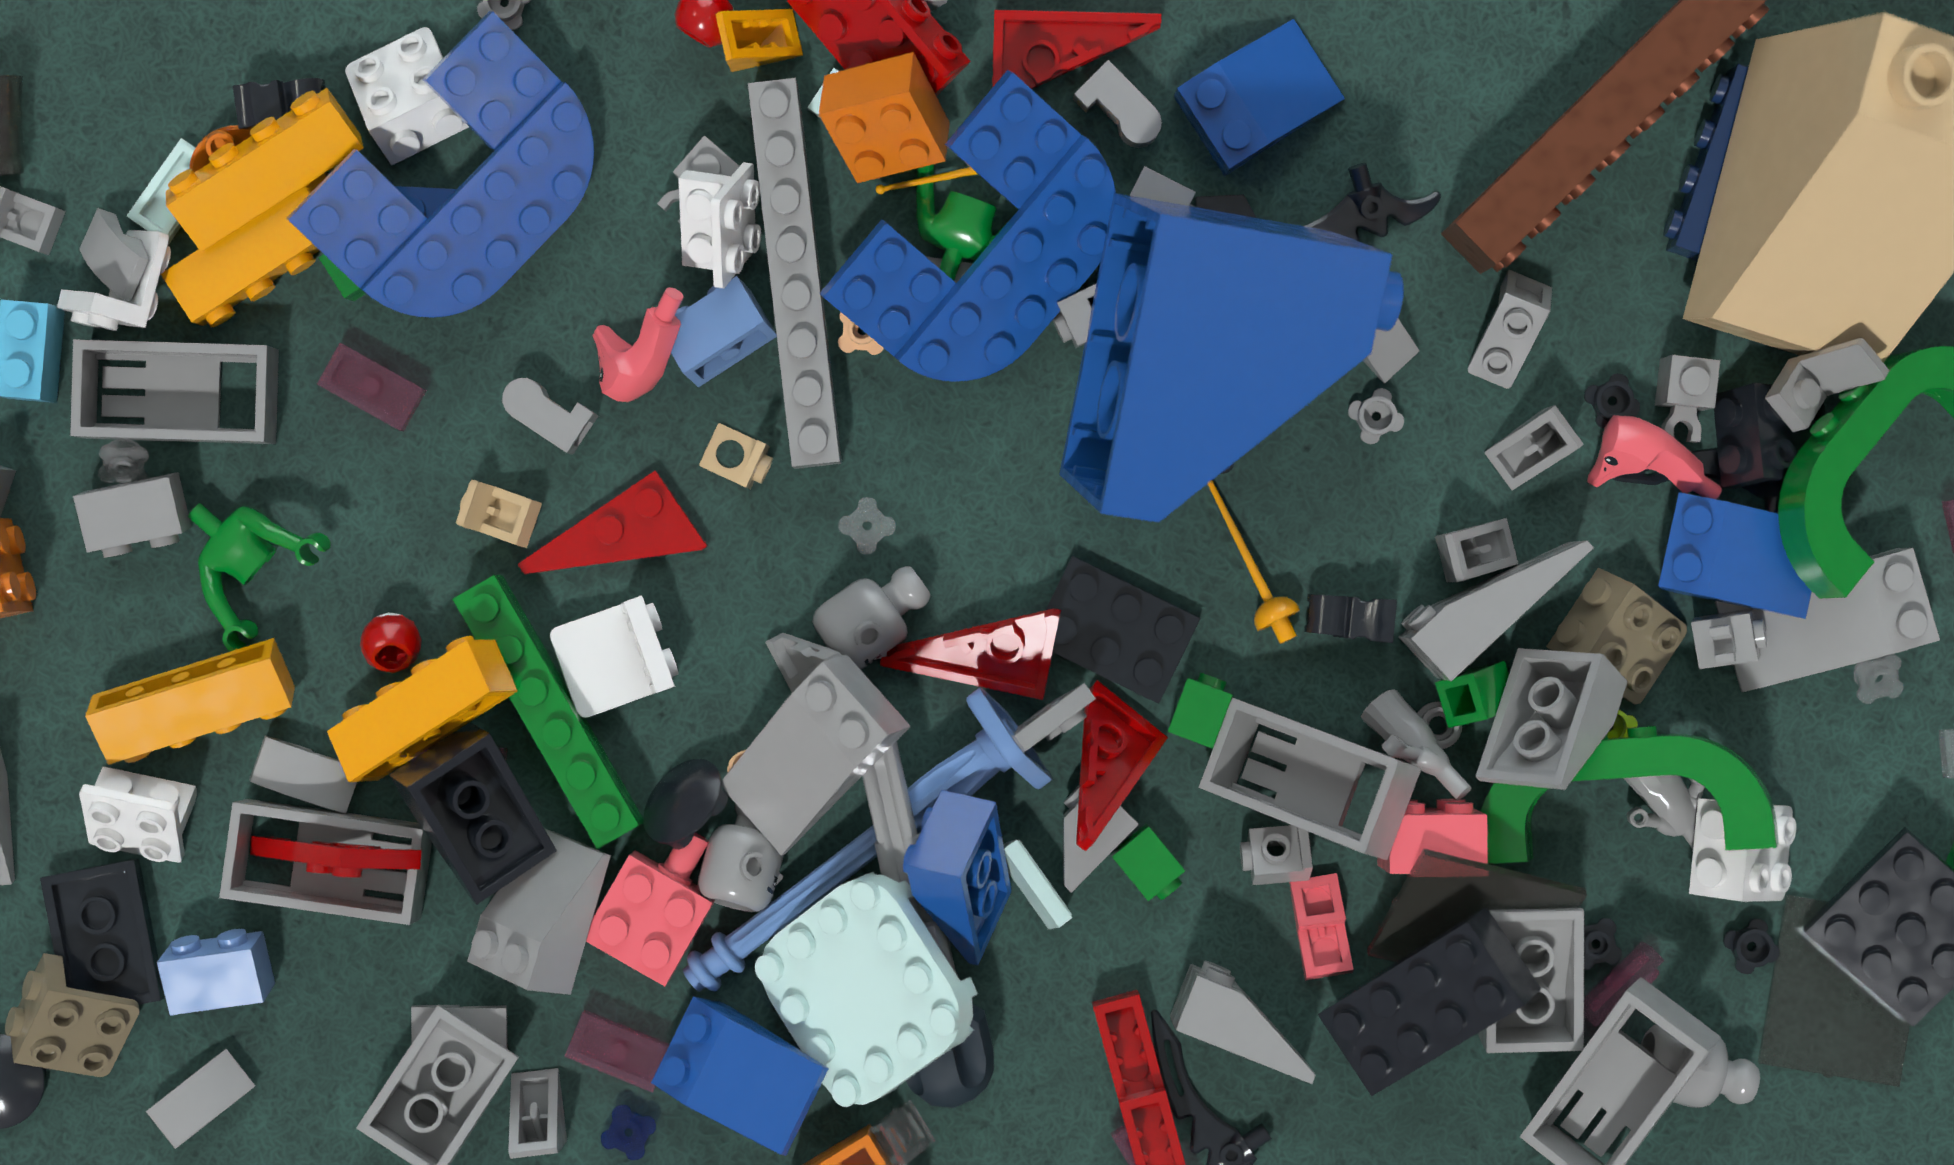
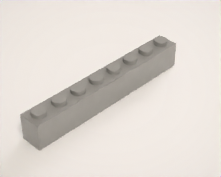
[748,78,842,469]

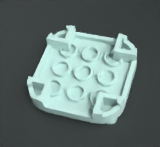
[755,871,978,1107]

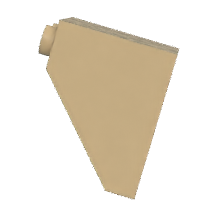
[1683,13,1954,363]

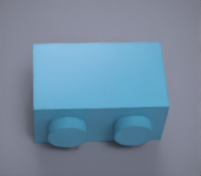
[0,299,65,403]

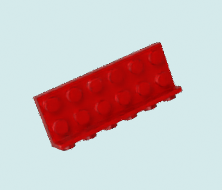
[786,0,971,96]

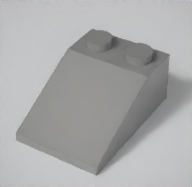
[1475,648,1627,790]
[467,829,611,995]
[1478,908,1584,1053]
[1170,961,1316,1084]
[356,1004,519,1165]

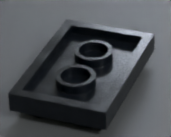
[1046,556,1201,704]
[40,858,165,1005]

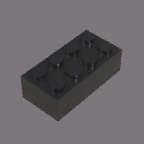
[1317,907,1541,1096]

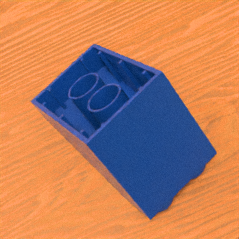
[1059,193,1403,522]

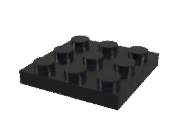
[1803,827,1954,1027]

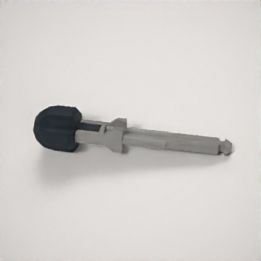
[862,741,994,1108]

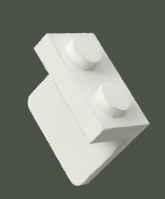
[345,27,469,165]
[57,230,171,331]
[550,596,678,718]
[1689,798,1796,902]

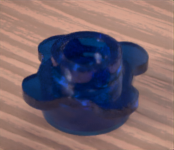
[601,1104,656,1160]

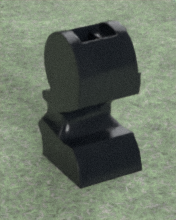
[233,78,326,130]
[1304,594,1397,643]

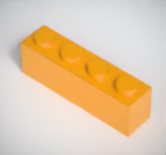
[165,88,364,252]
[161,172,329,327]
[327,636,518,782]
[85,638,295,765]

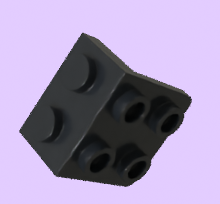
[1714,383,1825,489]

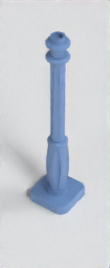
[683,687,1053,992]

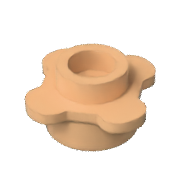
[838,313,884,355]

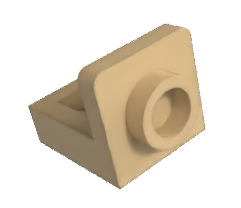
[456,480,542,548]

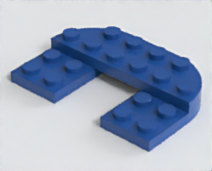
[286,11,594,317]
[819,70,1116,382]

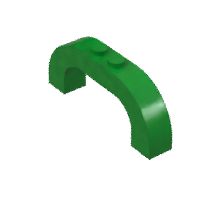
[1778,346,1954,599]
[1481,726,1779,864]

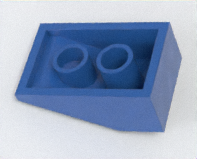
[1174,19,1345,176]
[1658,492,1812,619]
[903,790,1012,966]
[651,996,829,1156]

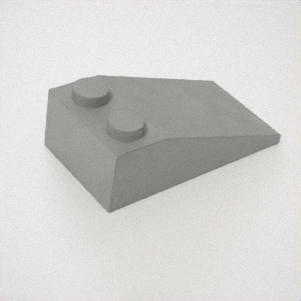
[1398,540,1594,681]
[1715,548,1940,692]
[721,654,911,856]

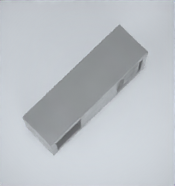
[70,339,279,444]
[1198,698,1422,860]
[219,799,432,925]
[1520,977,1721,1165]

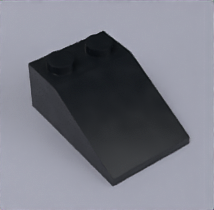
[390,722,557,905]

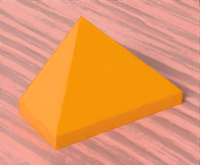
[715,9,803,72]

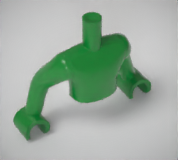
[916,164,1014,281]
[188,503,331,651]

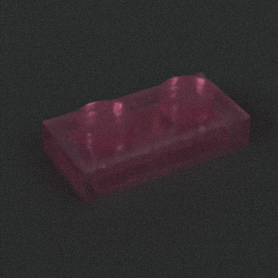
[317,343,427,432]
[1584,941,1665,1027]
[564,1010,670,1093]

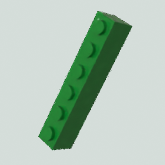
[453,575,644,849]

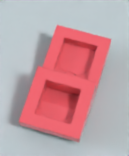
[1289,873,1354,980]

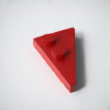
[992,10,1161,89]
[518,470,708,574]
[880,608,1061,700]
[1076,680,1168,852]
[250,836,422,878]

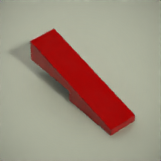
[1092,990,1186,1165]

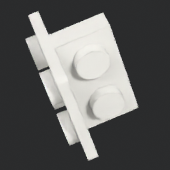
[678,162,761,288]
[79,767,197,863]

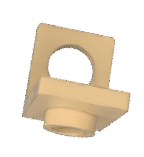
[699,423,773,490]

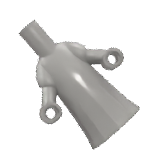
[1361,689,1471,800]
[1623,775,1705,849]

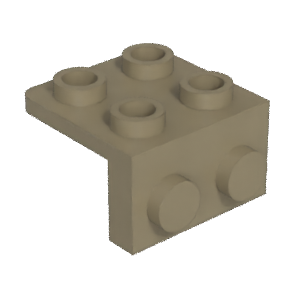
[1546,568,1687,704]
[5,953,139,1077]

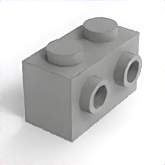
[73,472,192,558]

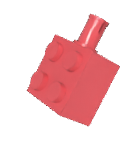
[586,833,715,986]

